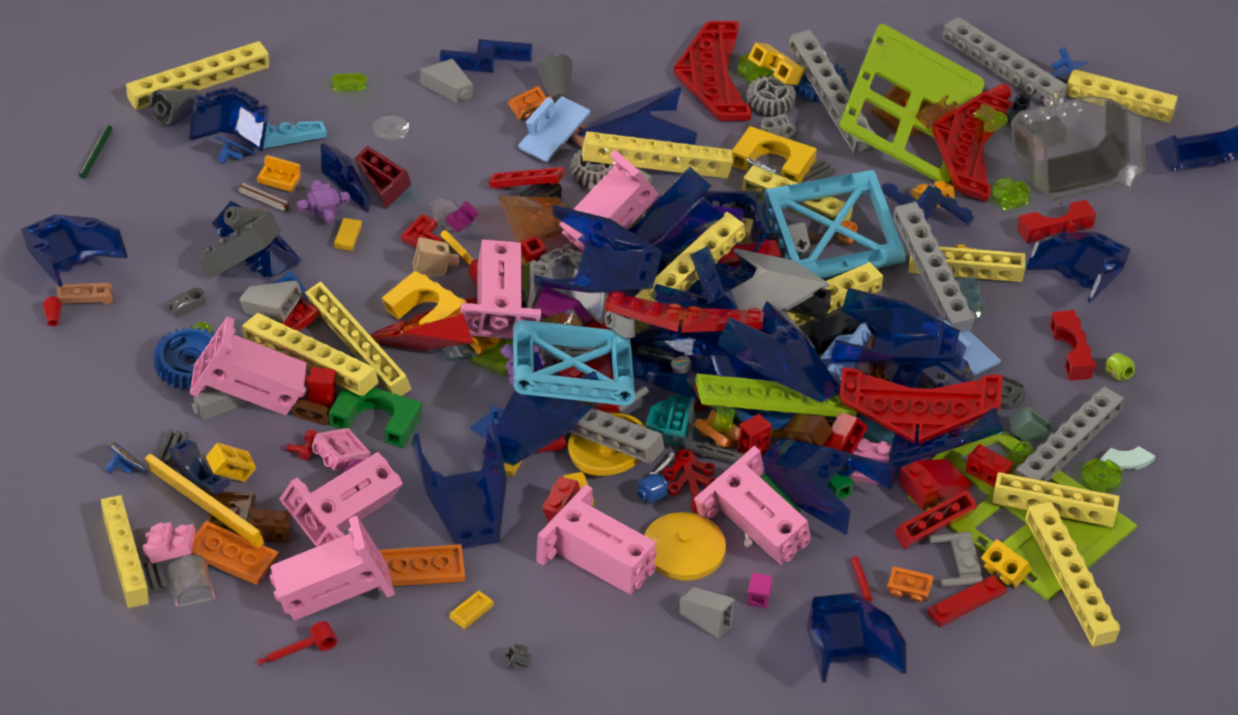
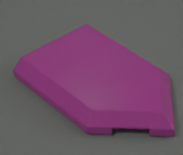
[535,286,593,326]

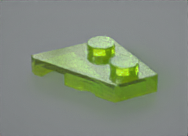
[471,339,513,376]

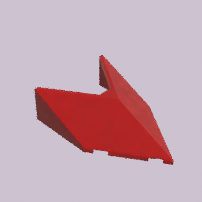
[369,297,477,351]

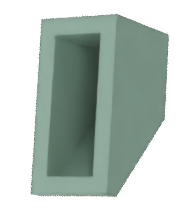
[1009,406,1054,441]

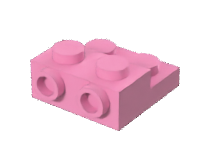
[312,428,371,471]
[849,439,894,486]
[143,522,196,564]

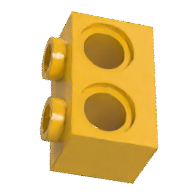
[206,443,256,482]
[981,539,1032,588]

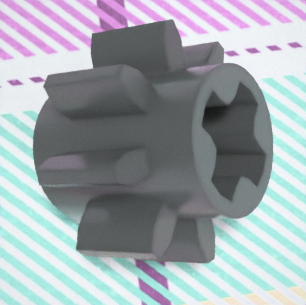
[505,643,531,671]

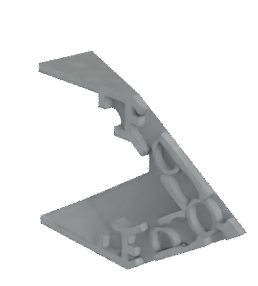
[527,243,608,324]
[708,249,830,321]

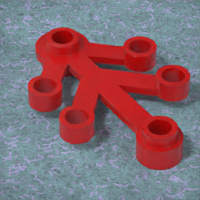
[663,450,717,514]

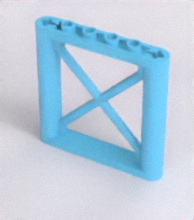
[764,170,906,279]
[513,320,635,405]

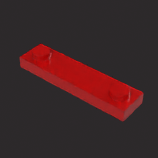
[489,167,565,189]
[927,575,1007,627]

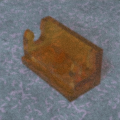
[915,96,958,129]

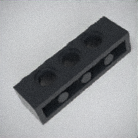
[790,288,832,320]

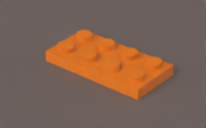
[188,521,279,585]
[379,544,465,586]

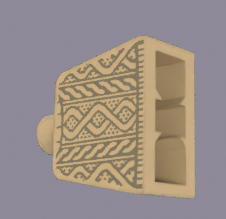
[413,238,459,277]

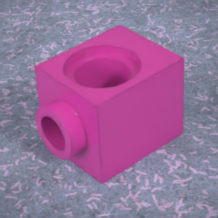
[747,573,773,608]

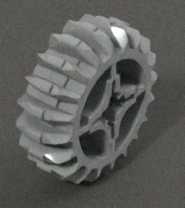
[747,76,796,117]
[570,150,614,187]

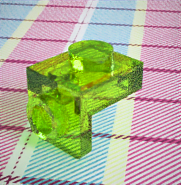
[711,405,736,433]

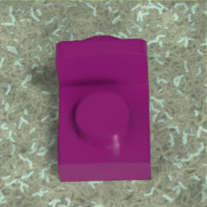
[445,201,479,233]

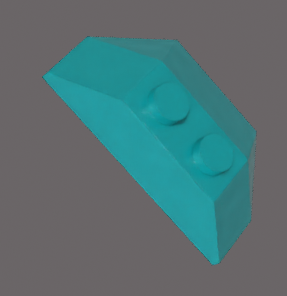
[645,394,693,446]

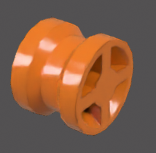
[837,221,858,244]

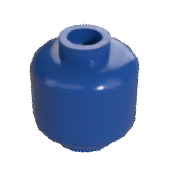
[637,474,668,504]

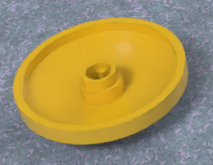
[568,413,645,476]
[644,512,726,581]

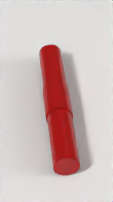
[851,556,873,603]

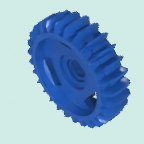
[153,326,215,391]

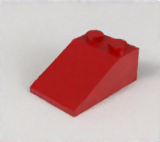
[899,459,972,511]

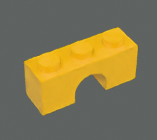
[748,42,806,85]

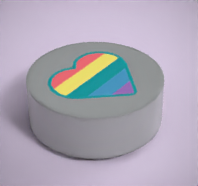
[671,356,692,374]

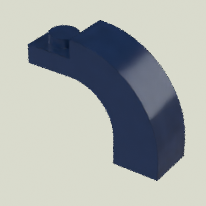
[169,439,231,496]

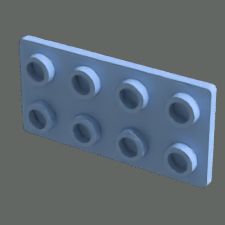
[518,97,590,162]
[922,316,1001,376]
[819,323,871,388]

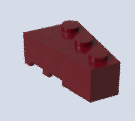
[354,146,412,209]

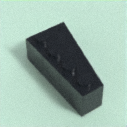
[809,296,894,354]

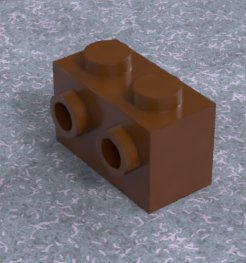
[783,414,833,448]
[248,509,292,543]

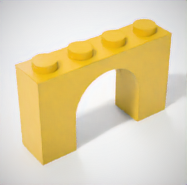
[732,126,817,183]
[381,271,468,325]

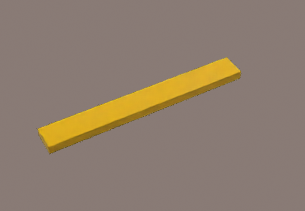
[145,454,264,548]

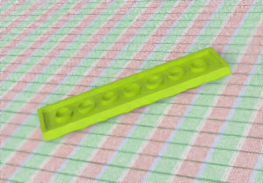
[695,374,857,417]

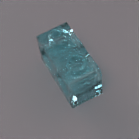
[955,277,985,318]

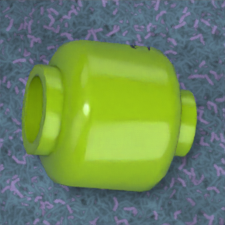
[1105,353,1135,381]

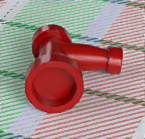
[286,430,318,460]

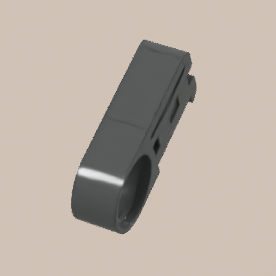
[167,288,205,318]

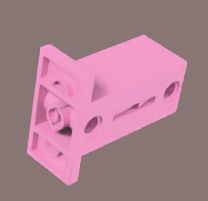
[559,150,666,261]
[460,239,541,339]
[190,317,308,416]
[694,446,811,566]
[279,452,403,547]
[536,485,657,595]
[270,516,395,621]

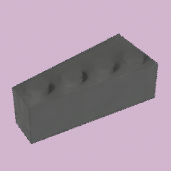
[197,212,281,279]

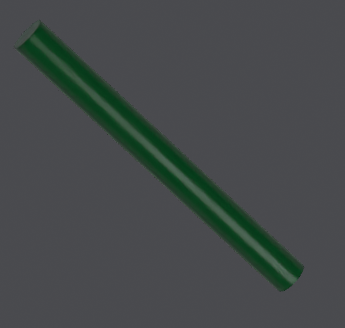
[79,125,113,179]

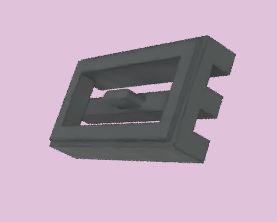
[802,159,835,183]
[157,429,189,467]
[139,557,167,595]

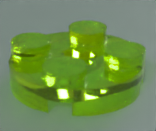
[737,53,773,84]
[992,177,1030,210]
[1081,458,1122,493]

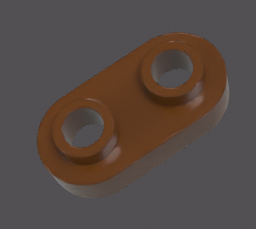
[291,399,330,425]

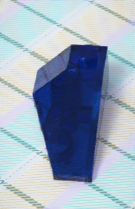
[320,143,369,213]

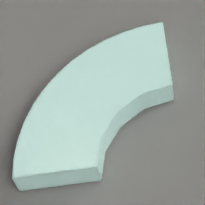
[1099,446,1155,471]

